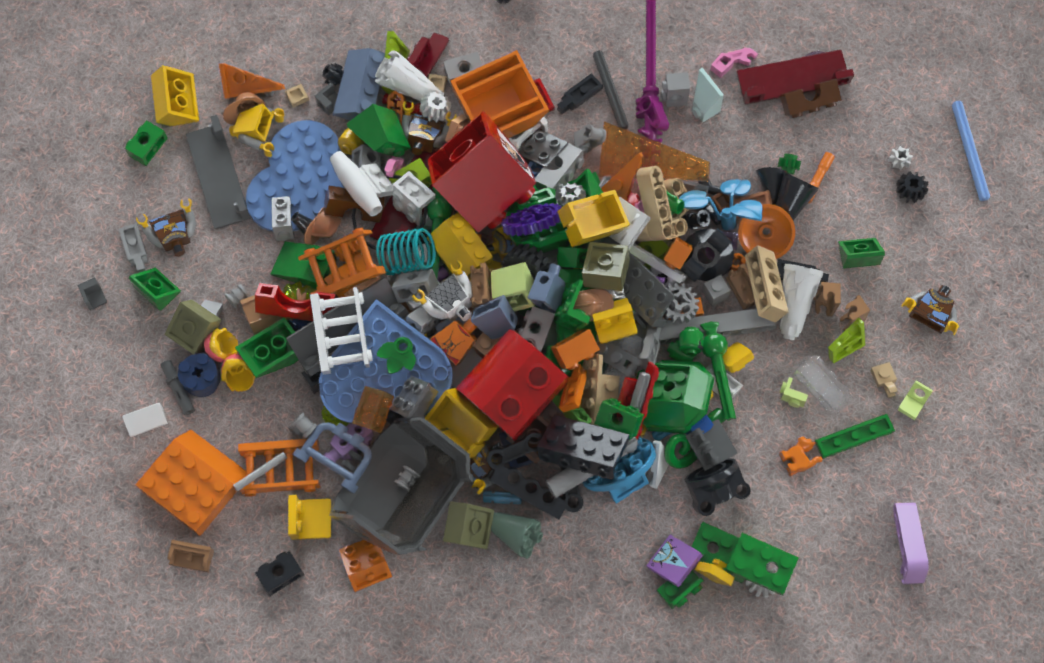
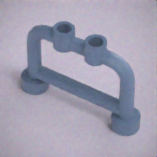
[292,422,372,494]

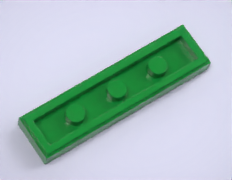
[814,413,895,459]

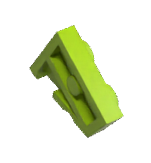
[828,318,866,364]

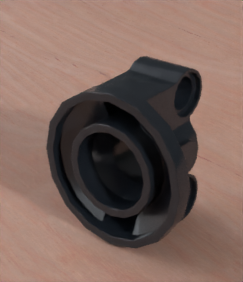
[680,228,734,282]
[684,458,751,516]

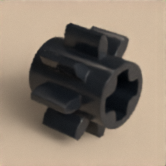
[322,63,344,86]

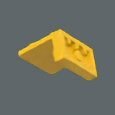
[288,495,331,540]

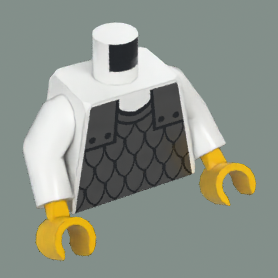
[412,260,473,321]

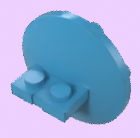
[582,436,656,504]

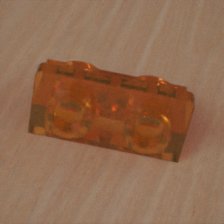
[352,386,394,433]

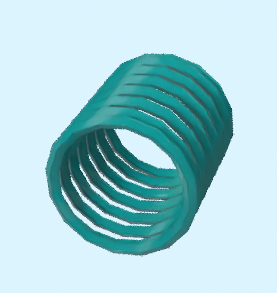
[376,228,436,276]

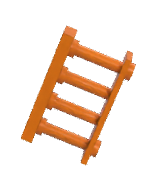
[298,227,386,294]
[238,438,321,497]

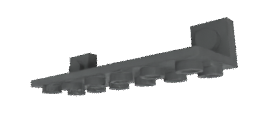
[186,115,251,229]
[581,236,676,328]
[286,277,409,377]

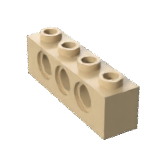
[745,245,788,323]

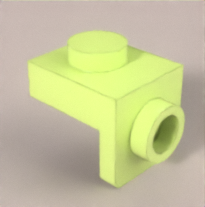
[780,377,808,408]

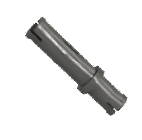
[160,360,195,415]

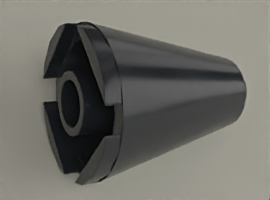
[776,172,819,221]

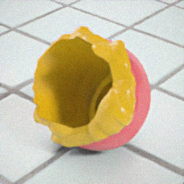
[204,328,239,362]
[221,354,255,392]

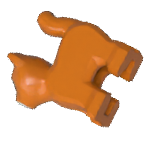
[779,436,823,476]

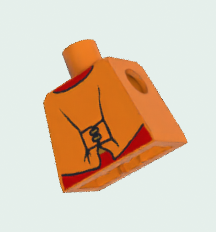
[430,317,477,365]

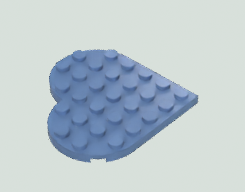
[246,120,353,233]
[319,299,453,424]

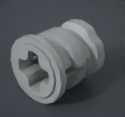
[224,284,250,309]
[394,465,420,492]

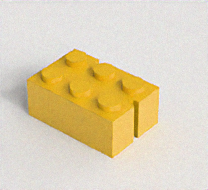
[557,190,630,247]
[425,388,498,458]

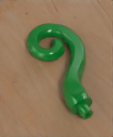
[664,408,726,469]

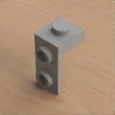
[272,196,294,241]

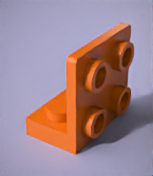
[339,540,392,592]

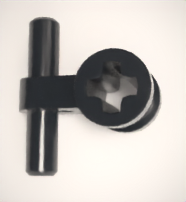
[685,203,721,230]

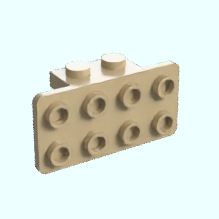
[580,354,620,426]

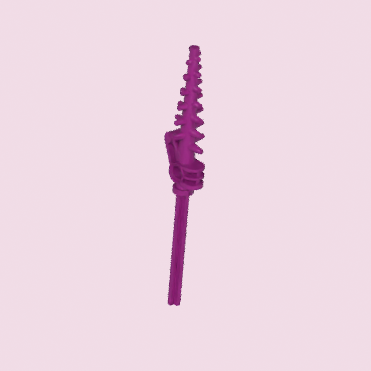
[636,0,669,168]

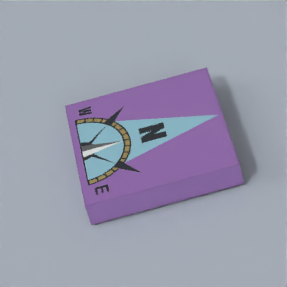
[646,535,703,587]

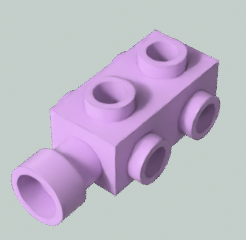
[323,423,374,463]

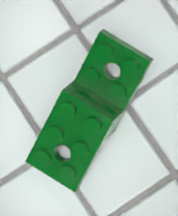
[691,521,799,596]

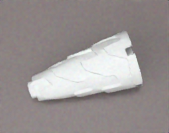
[375,50,444,101]
[780,264,823,340]

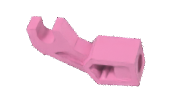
[711,48,758,78]
[384,156,405,178]

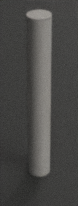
[233,452,287,492]

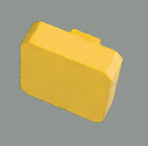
[723,342,754,373]
[695,559,735,586]

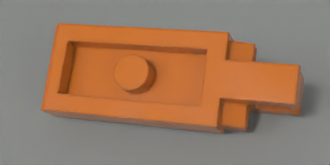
[559,364,587,413]

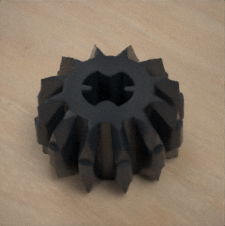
[896,171,928,204]

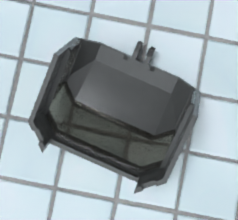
[329,417,473,555]

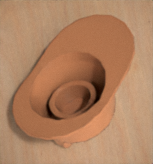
[223,92,266,125]
[304,207,341,245]
[573,288,614,321]

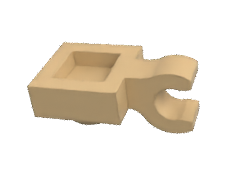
[871,362,898,398]

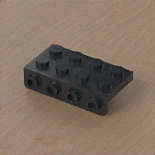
[537,415,630,479]

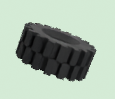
[501,243,551,280]

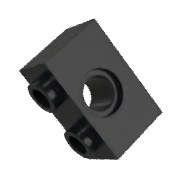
[255,551,305,596]

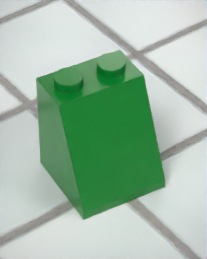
[346,104,411,157]

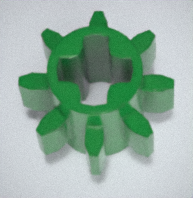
[777,153,801,175]

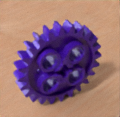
[501,203,562,236]

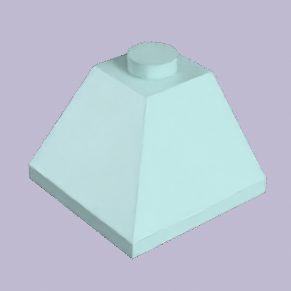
[692,68,724,122]

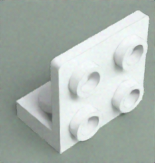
[392,171,435,226]
[609,197,651,250]

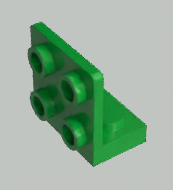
[555,279,591,332]

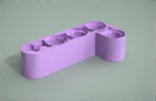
[893,503,928,584]

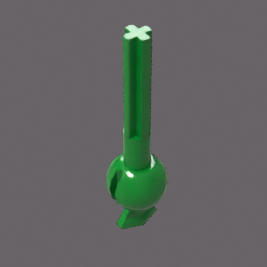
[427,187,452,279]
[700,321,736,421]

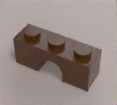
[780,79,842,118]
[324,186,385,223]

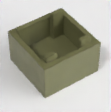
[582,242,630,291]
[164,300,222,354]
[443,501,494,549]

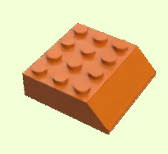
[451,50,549,138]
[135,430,246,536]

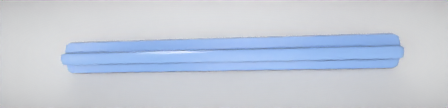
[952,101,990,201]

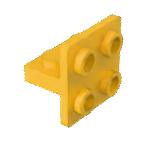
[592,298,638,344]

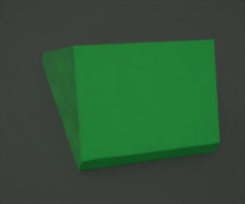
[838,238,885,269]
[128,268,181,311]

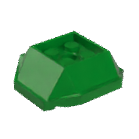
[505,187,570,253]
[636,360,714,434]

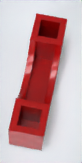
[255,283,335,321]

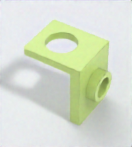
[898,381,933,420]

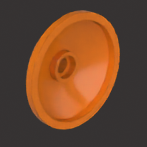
[738,204,796,259]

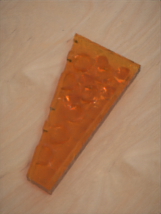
[599,122,710,181]

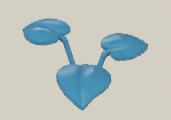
[678,179,763,230]

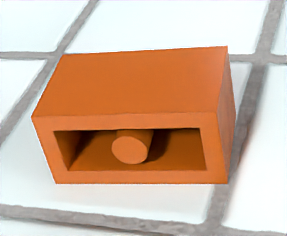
[663,237,692,270]
[550,328,600,370]

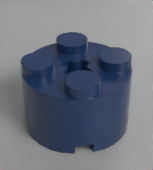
[178,353,221,397]

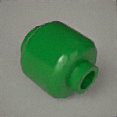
[679,327,704,357]

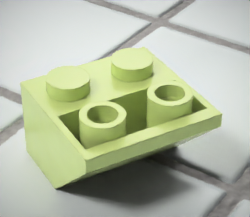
[491,262,535,311]

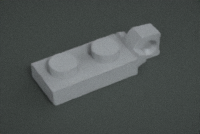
[119,223,148,273]
[639,325,661,371]

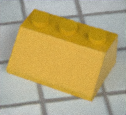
[151,65,199,126]
[427,212,493,278]

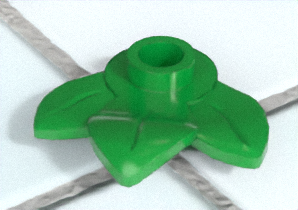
[377,337,416,374]

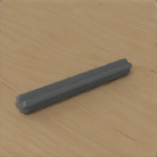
[593,50,629,130]

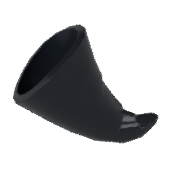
[756,167,787,205]

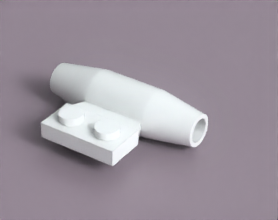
[330,151,393,216]

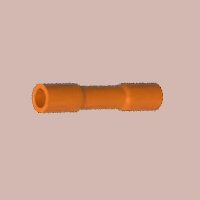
[808,152,835,203]

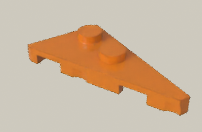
[219,63,285,98]
[601,153,643,201]

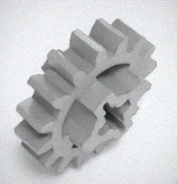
[663,282,699,325]

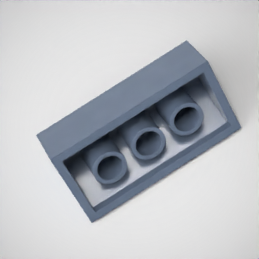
[333,48,385,121]

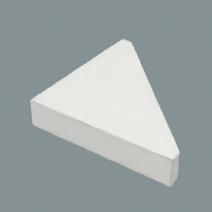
[649,440,668,489]

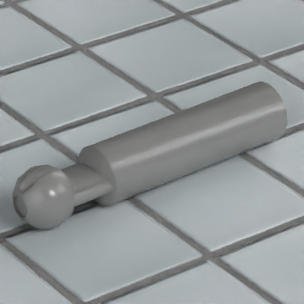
[545,437,638,498]

